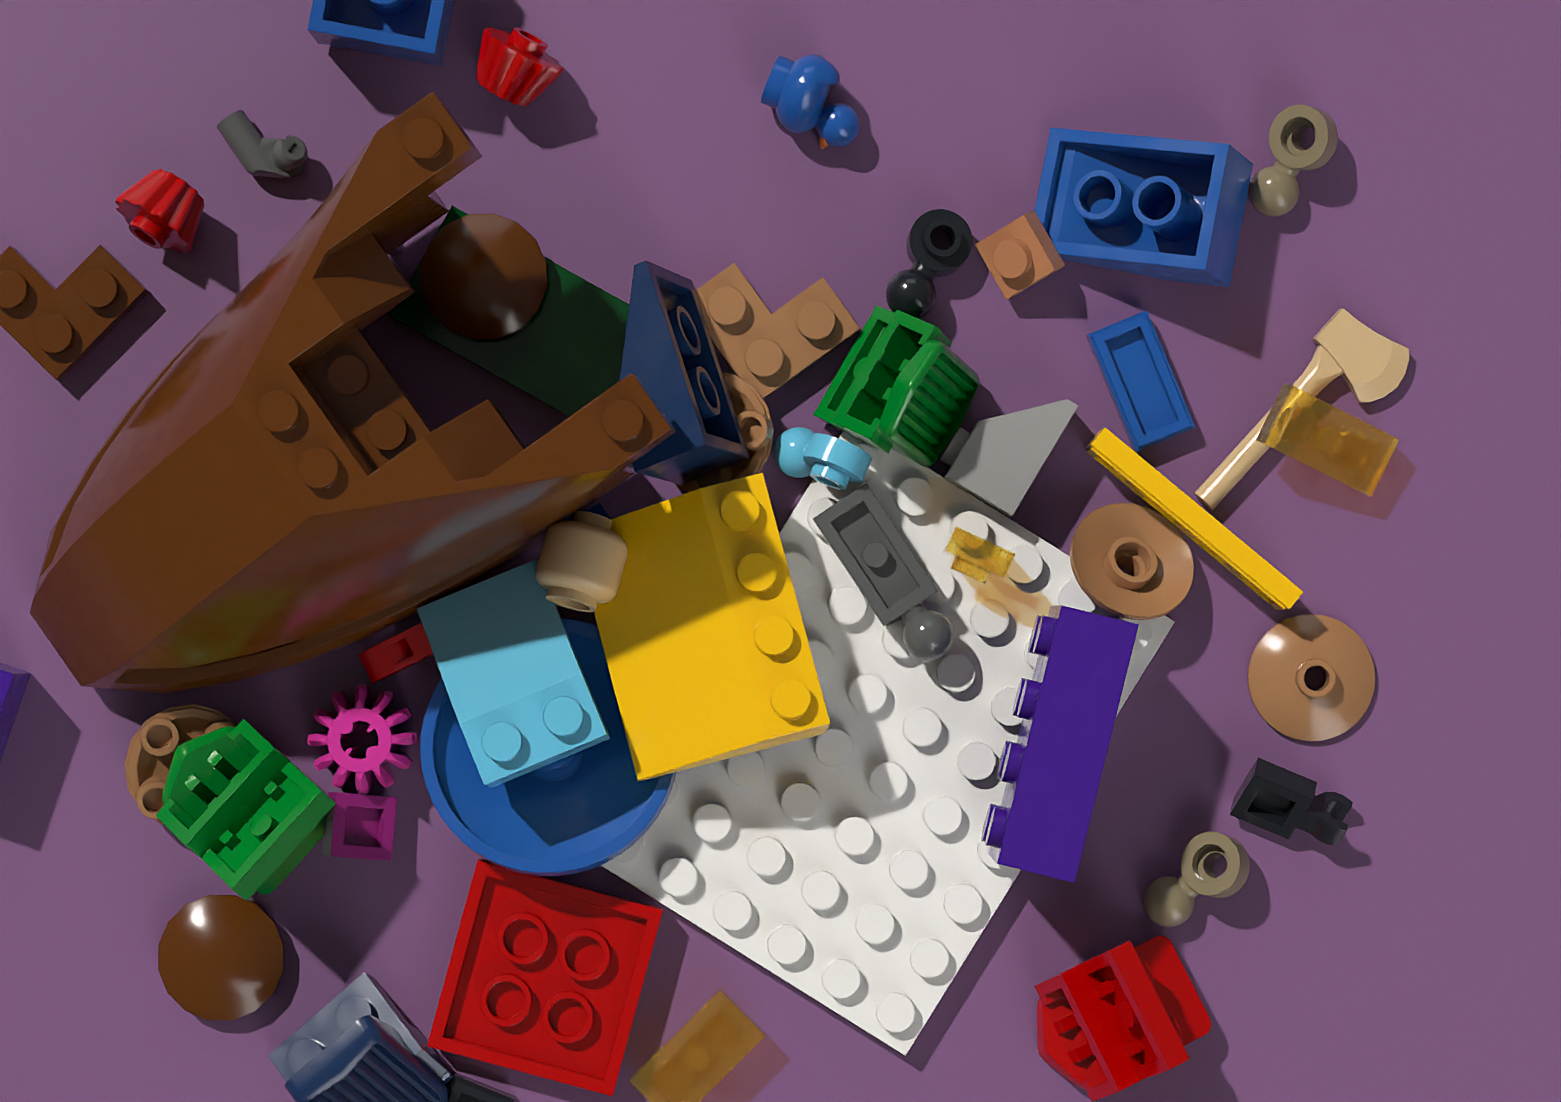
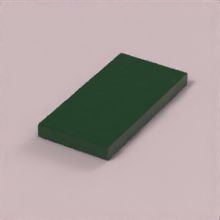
[390,205,629,417]

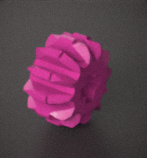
[308,684,419,794]

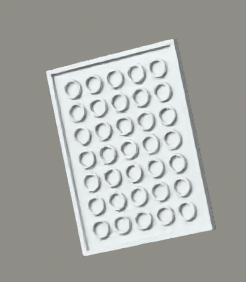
[601,432,1175,1056]

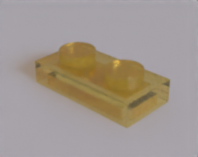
[1256,383,1400,497]
[629,987,765,1102]

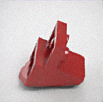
[1034,935,1211,1102]

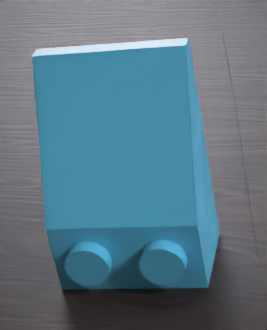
[417,559,610,788]

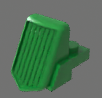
[813,305,980,467]
[156,719,336,901]

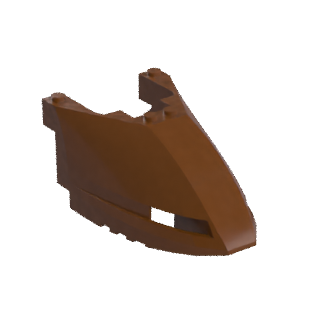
[30,91,677,693]

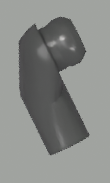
[217,110,308,180]

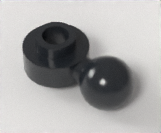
[886,209,973,319]

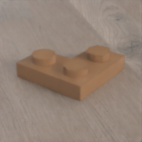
[695,263,860,399]

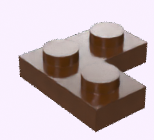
[0,245,150,381]

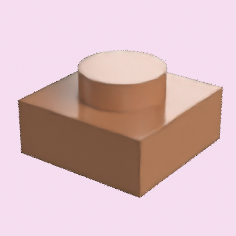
[975,211,1065,300]

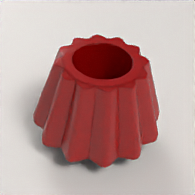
[475,26,564,107]
[115,169,205,254]

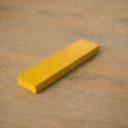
[1085,427,1303,610]

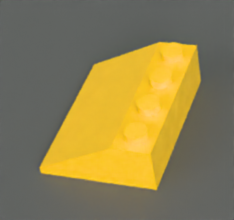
[594,473,830,782]

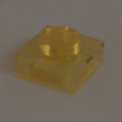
[942,527,1015,584]

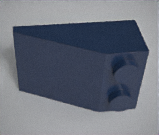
[619,260,750,485]

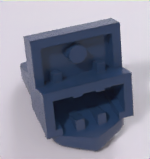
[268,972,454,1102]

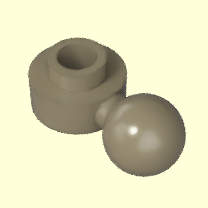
[1249,104,1338,216]
[1144,832,1250,927]

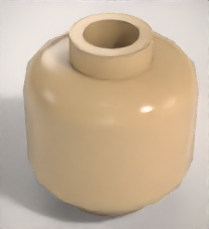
[535,511,628,612]

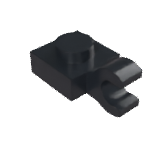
[1230,758,1353,846]

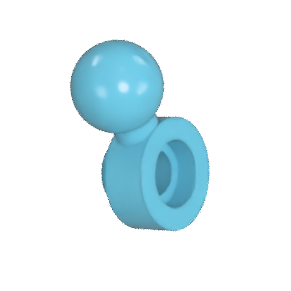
[774,427,872,490]

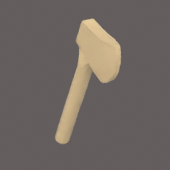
[1194,308,1409,510]

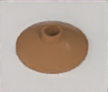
[1070,503,1194,620]
[1247,614,1375,741]

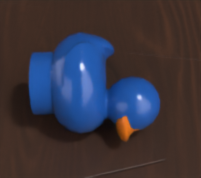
[761,54,860,150]

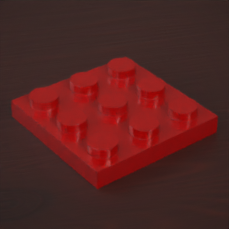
[427,858,664,1097]

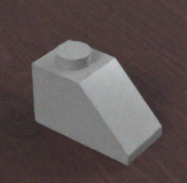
[940,399,1078,517]

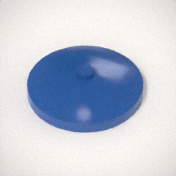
[420,618,677,876]

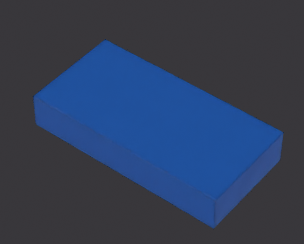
[1086,310,1195,452]

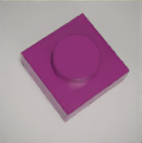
[322,792,397,861]

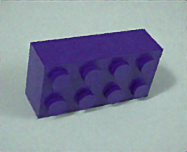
[981,605,1139,883]

